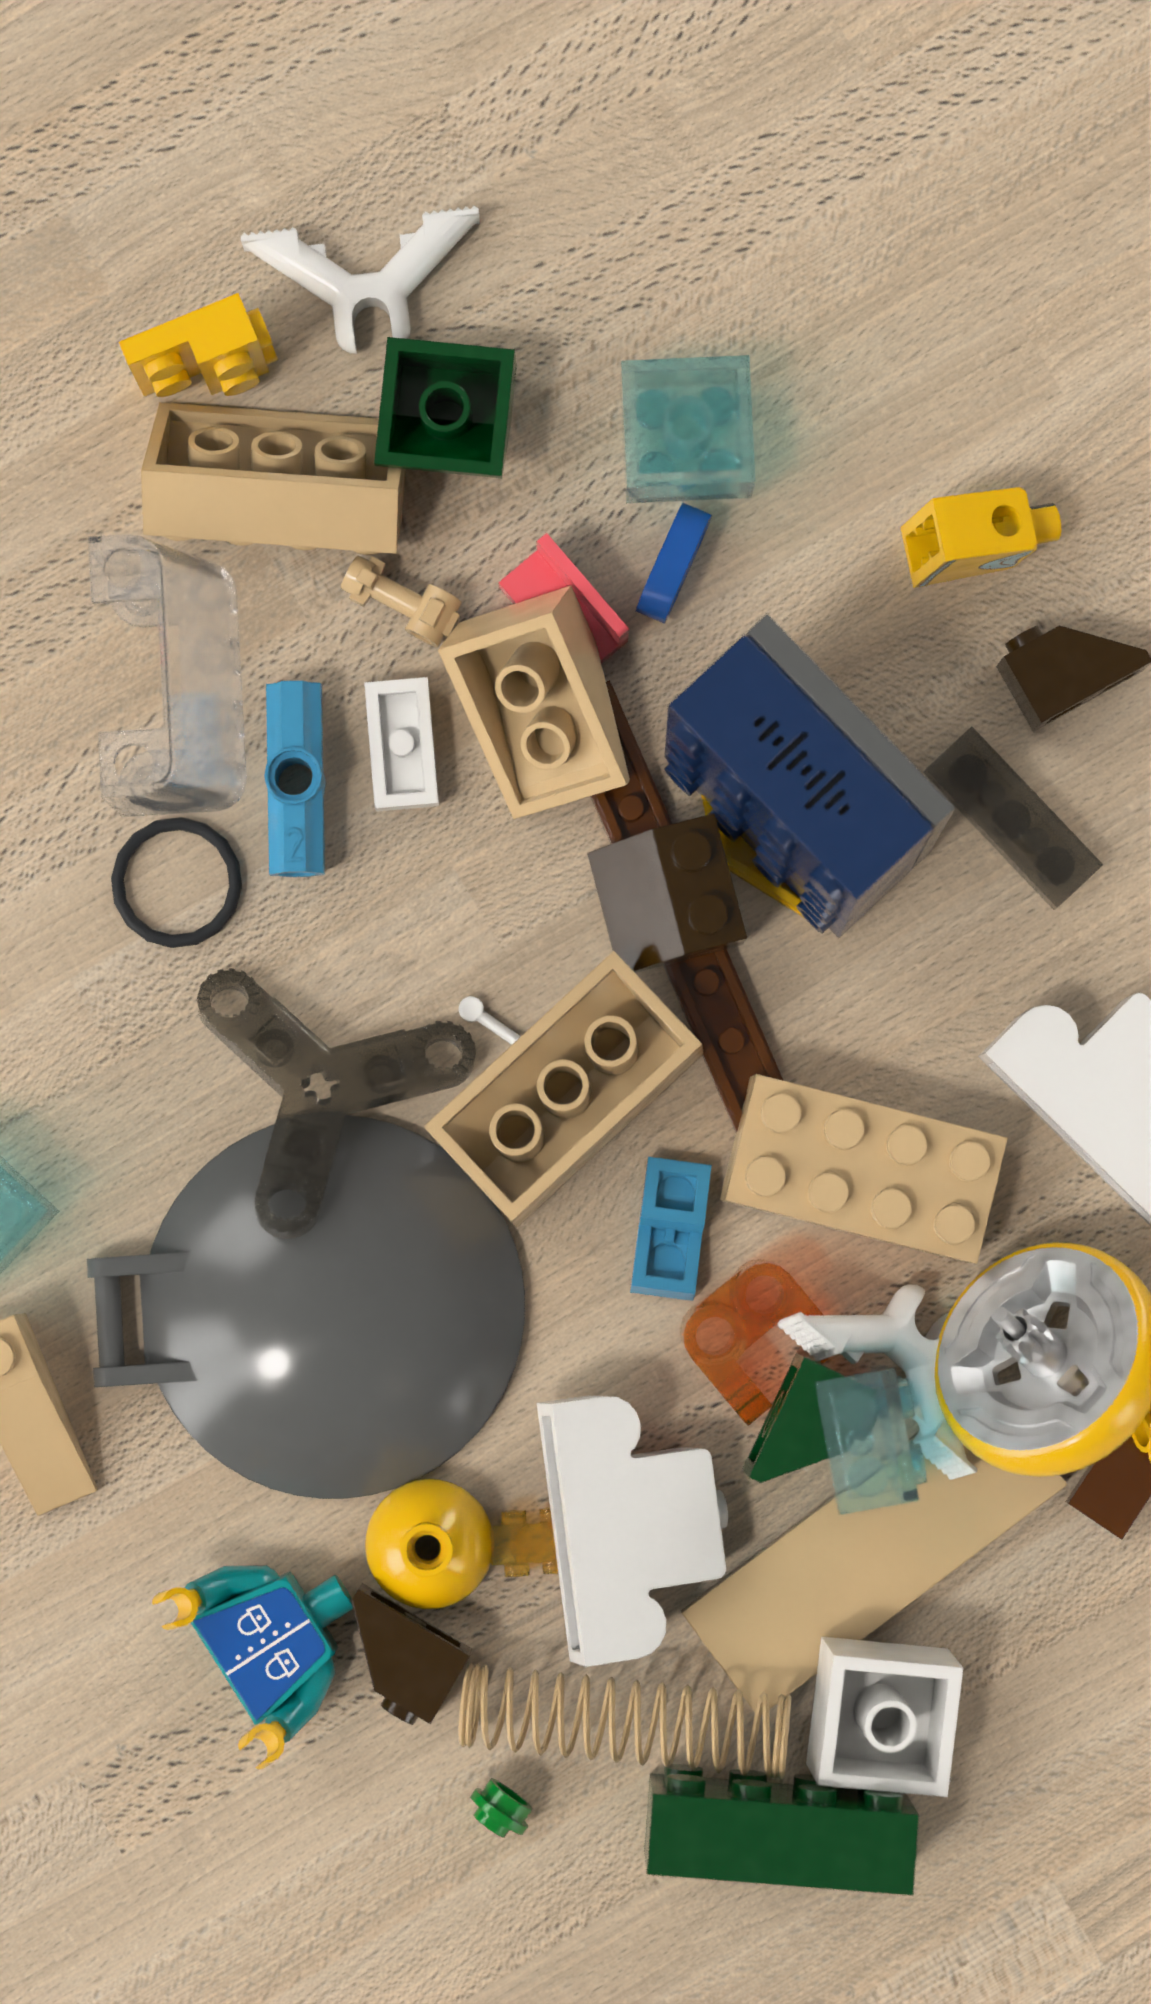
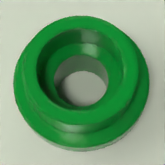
[470,1778,533,1838]

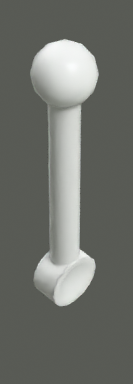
[459,996,521,1045]

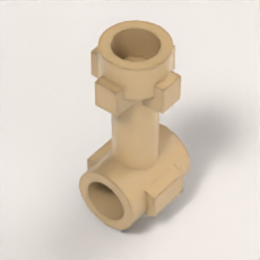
[341,555,462,647]

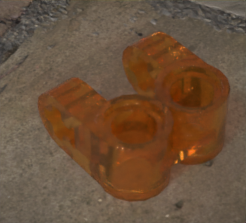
[680,1259,831,1426]

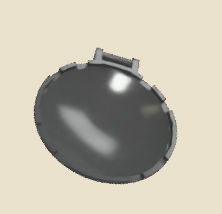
[86,1115,525,1499]

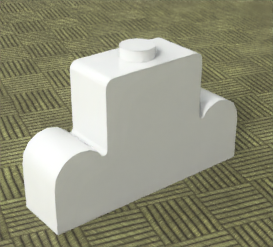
[978,993,1151,1226]
[537,1395,728,1667]

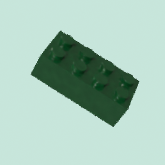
[644,1764,919,1896]

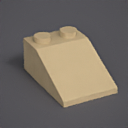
[438,585,630,819]

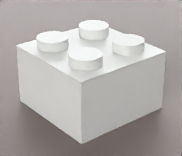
[806,1636,963,1797]

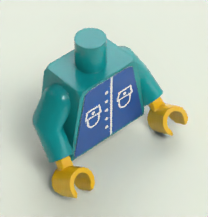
[152,1565,354,1769]

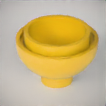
[365,1479,494,1609]

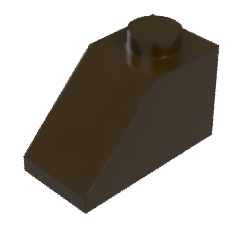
[996,625,1151,732]
[352,1583,472,1725]

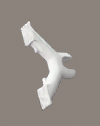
[241,206,480,354]
[777,1284,977,1480]

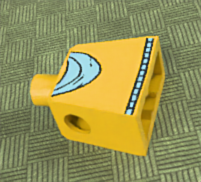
[900,487,1062,588]

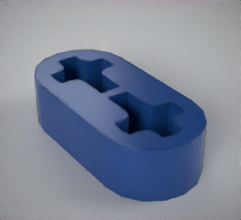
[636,502,712,624]

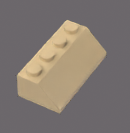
[141,402,406,555]
[424,951,703,1228]

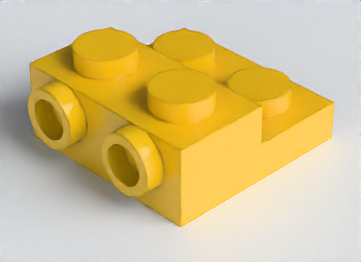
[119,293,278,397]

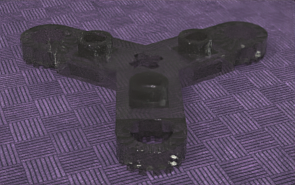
[197,968,476,1239]

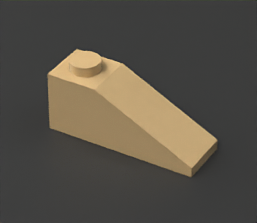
[0,1313,98,1516]

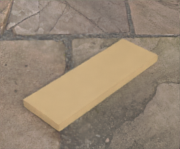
[681,1434,1067,1716]

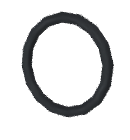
[111,817,242,948]

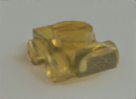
[490,1507,559,1577]

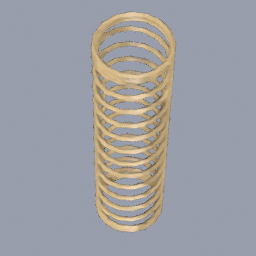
[459,1663,791,1780]

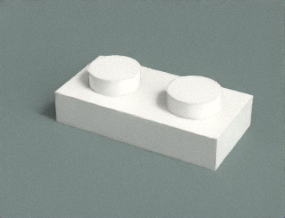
[364,677,439,812]

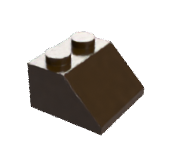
[587,813,747,973]

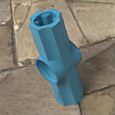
[264,681,326,878]

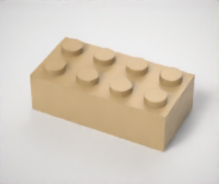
[719,1074,1008,1264]

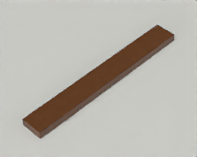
[590,680,784,1133]

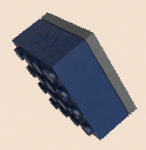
[664,614,955,938]

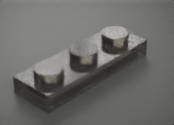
[923,726,1103,910]

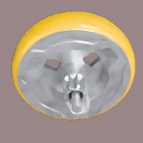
[935,1242,1151,1477]

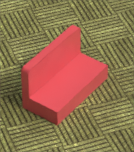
[498,533,629,664]

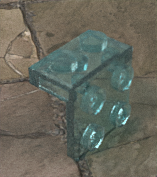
[814,1364,927,1515]

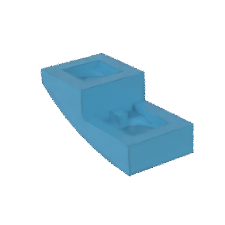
[630,1157,712,1301]

